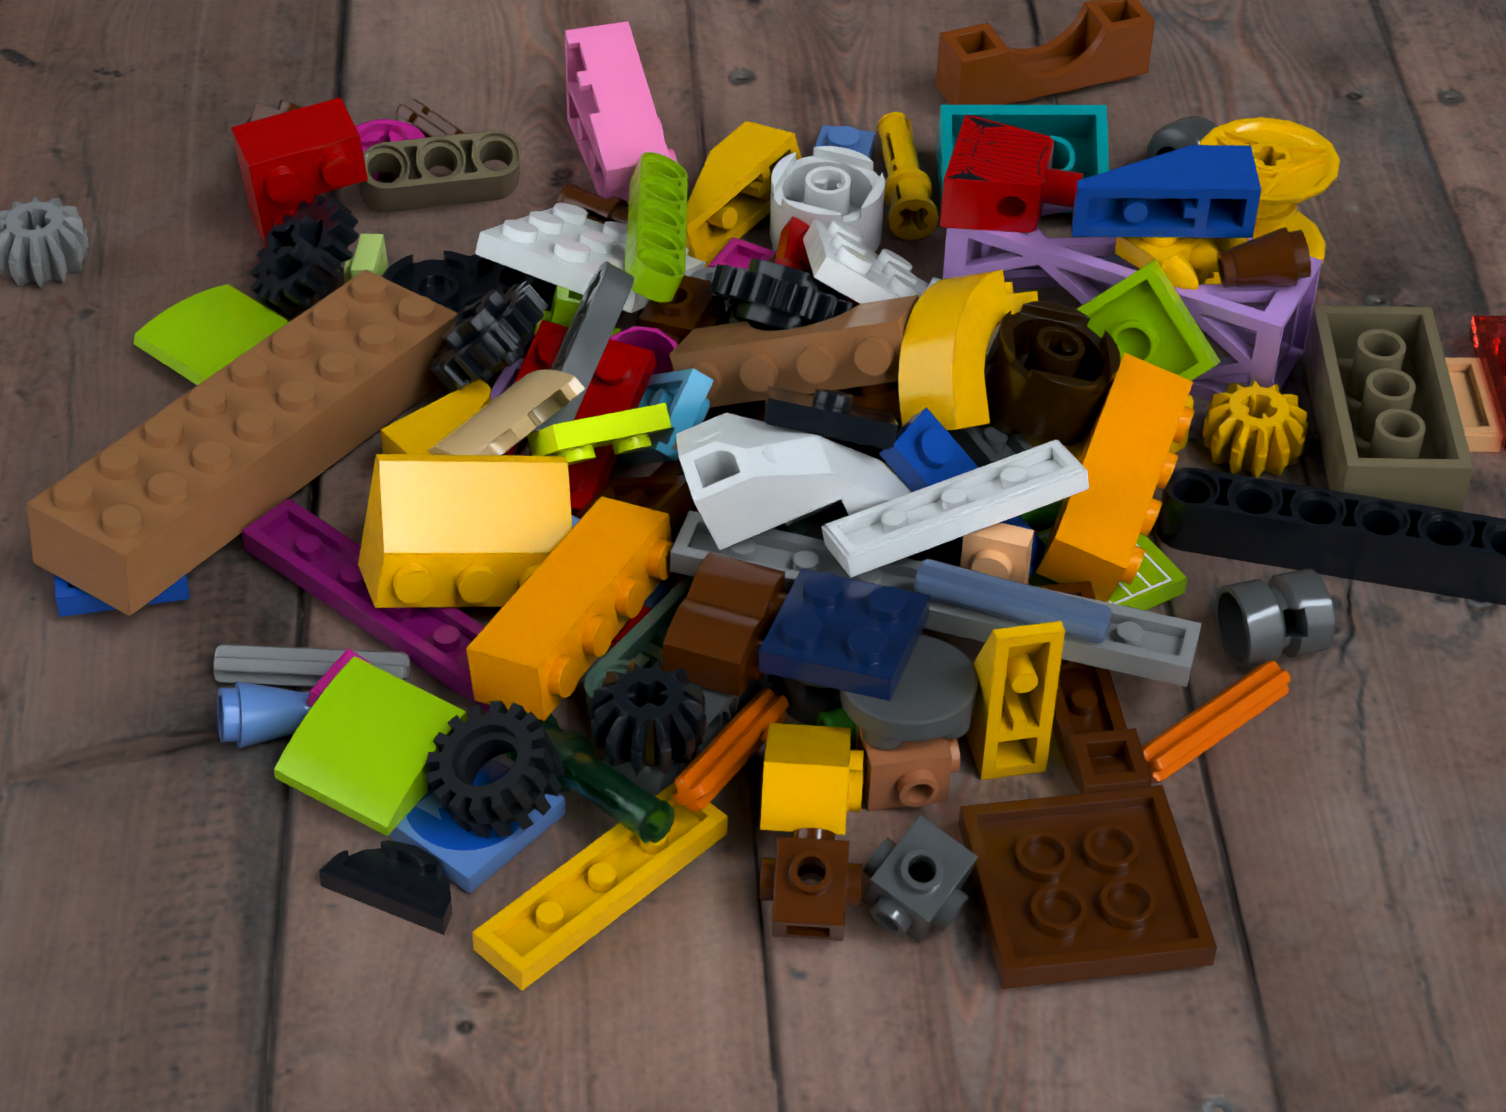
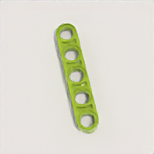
[624,152,688,303]

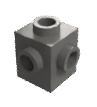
[862,815,978,943]

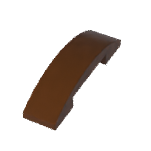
[1035,581,1152,793]

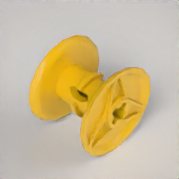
[1199,117,1340,264]

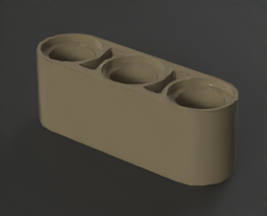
[360,130,521,212]

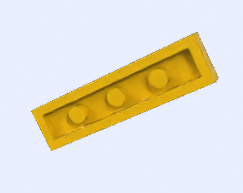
[472,782,728,991]

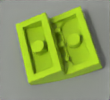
[133,284,289,385]
[274,656,467,836]

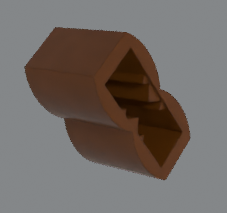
[663,552,788,697]

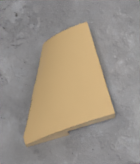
[428,369,585,455]

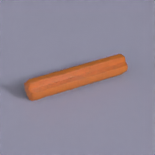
[1141,661,1291,783]
[672,688,789,812]

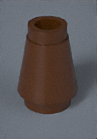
[1217,227,1311,288]

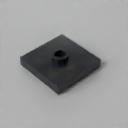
[764,386,898,450]

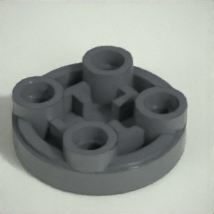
[840,635,978,750]

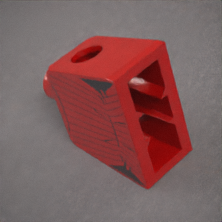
[940,114,1084,233]

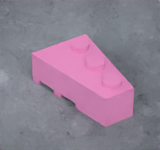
[565,21,678,204]

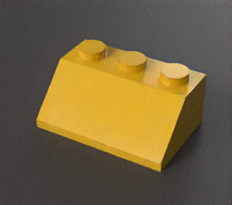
[358,454,572,608]

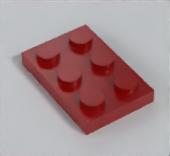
[504,320,657,516]

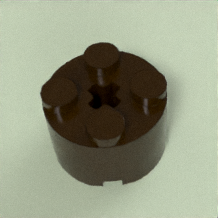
[984,301,1120,446]

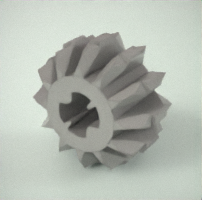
[0,196,89,288]

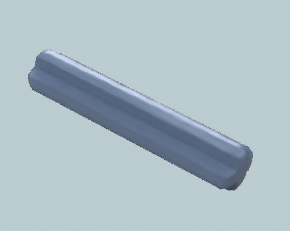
[914,559,1112,644]

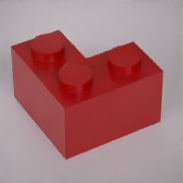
[231,97,368,248]

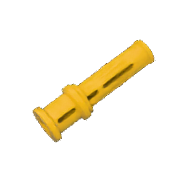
[877,112,939,241]

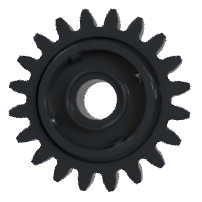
[708,259,856,331]

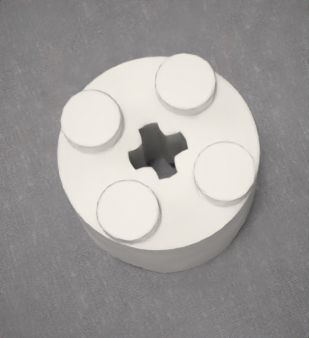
[770,146,885,253]

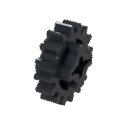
[251,195,359,315]
[429,281,548,392]

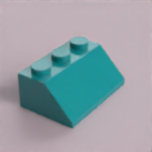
[936,105,1109,213]

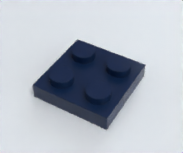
[759,568,930,701]

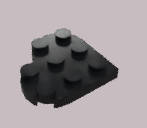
[382,251,557,378]

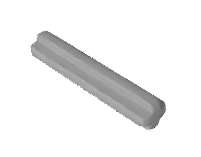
[213,644,411,687]

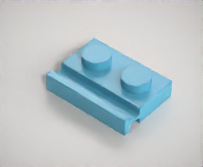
[617,368,714,465]

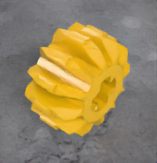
[1202,379,1308,478]

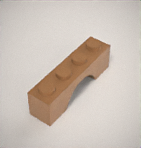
[669,295,919,408]

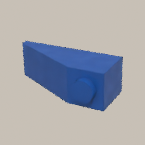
[1071,145,1261,238]

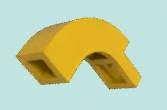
[898,270,1038,430]

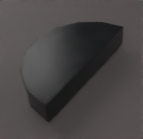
[319,840,452,935]

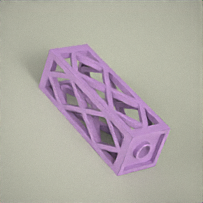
[943,203,1323,401]

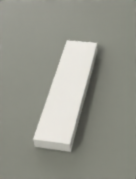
[821,440,1089,578]

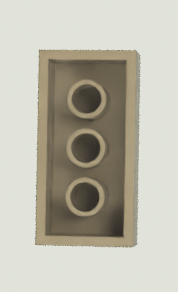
[1303,305,1473,512]

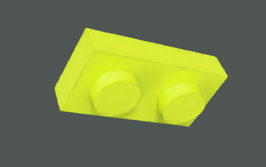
[527,403,671,465]

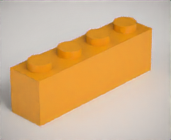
[1036,352,1194,602]
[466,496,675,721]

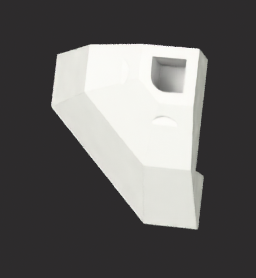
[676,413,911,550]

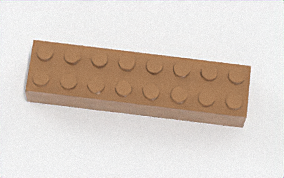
[26,270,458,616]

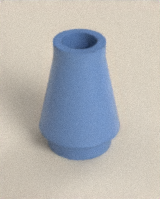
[217,681,311,748]

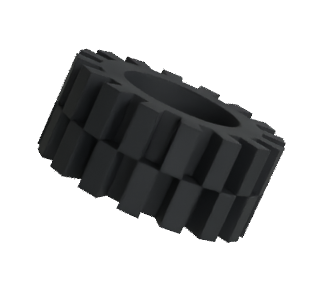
[426,701,564,838]

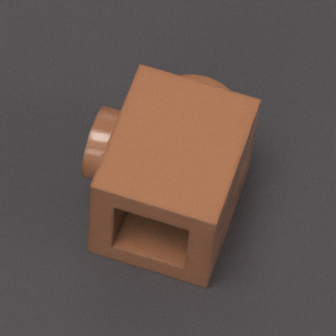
[854,724,960,812]

